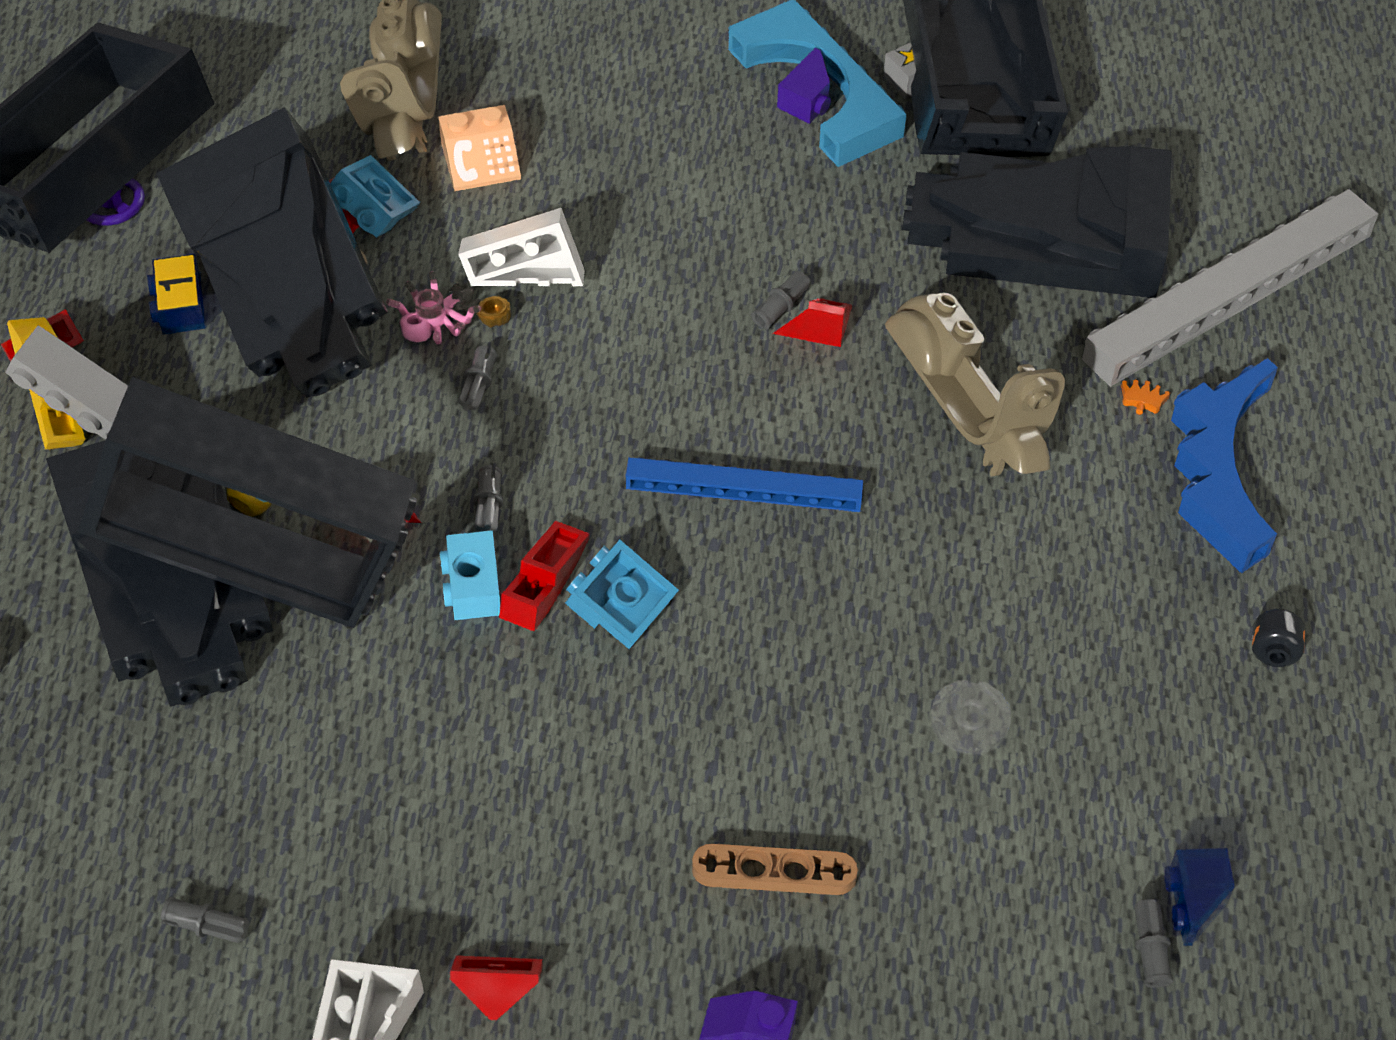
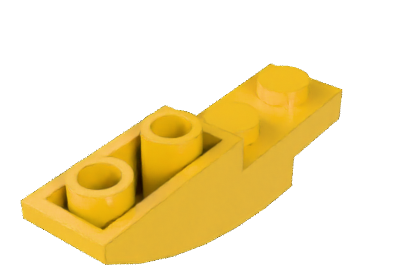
[7,317,85,450]

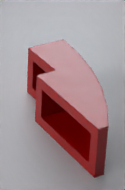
[499,521,590,631]

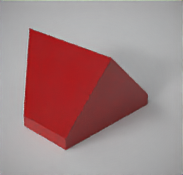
[772,298,852,347]

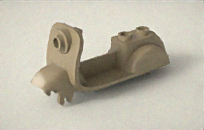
[340,0,442,161]
[885,293,1065,476]

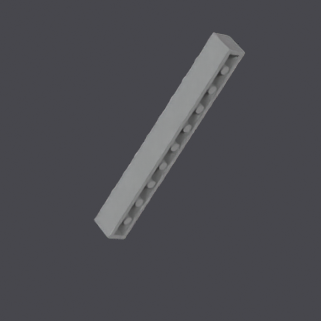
[1082,189,1378,387]

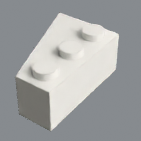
[458,208,585,286]
[312,960,424,1040]

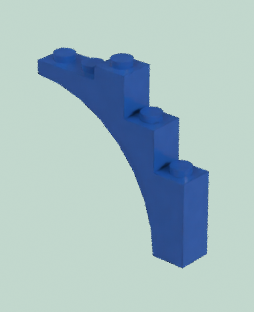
[1171,358,1278,573]

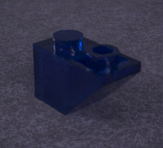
[1165,848,1235,946]

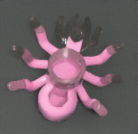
[386,271,482,344]

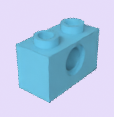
[440,530,500,620]

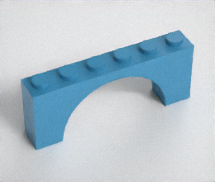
[728,0,906,167]

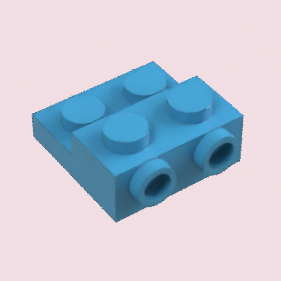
[330,155,421,238]
[565,540,679,649]

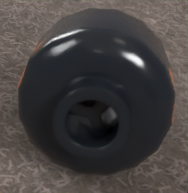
[1252,608,1305,667]

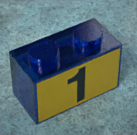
[147,254,206,335]

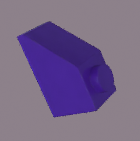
[777,48,831,124]
[699,991,798,1040]

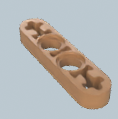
[692,844,858,895]

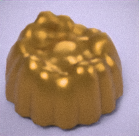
[476,296,511,328]

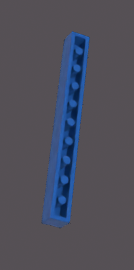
[626,457,863,512]

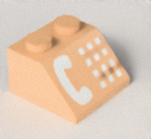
[438,105,521,191]

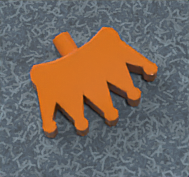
[1121,380,1170,415]

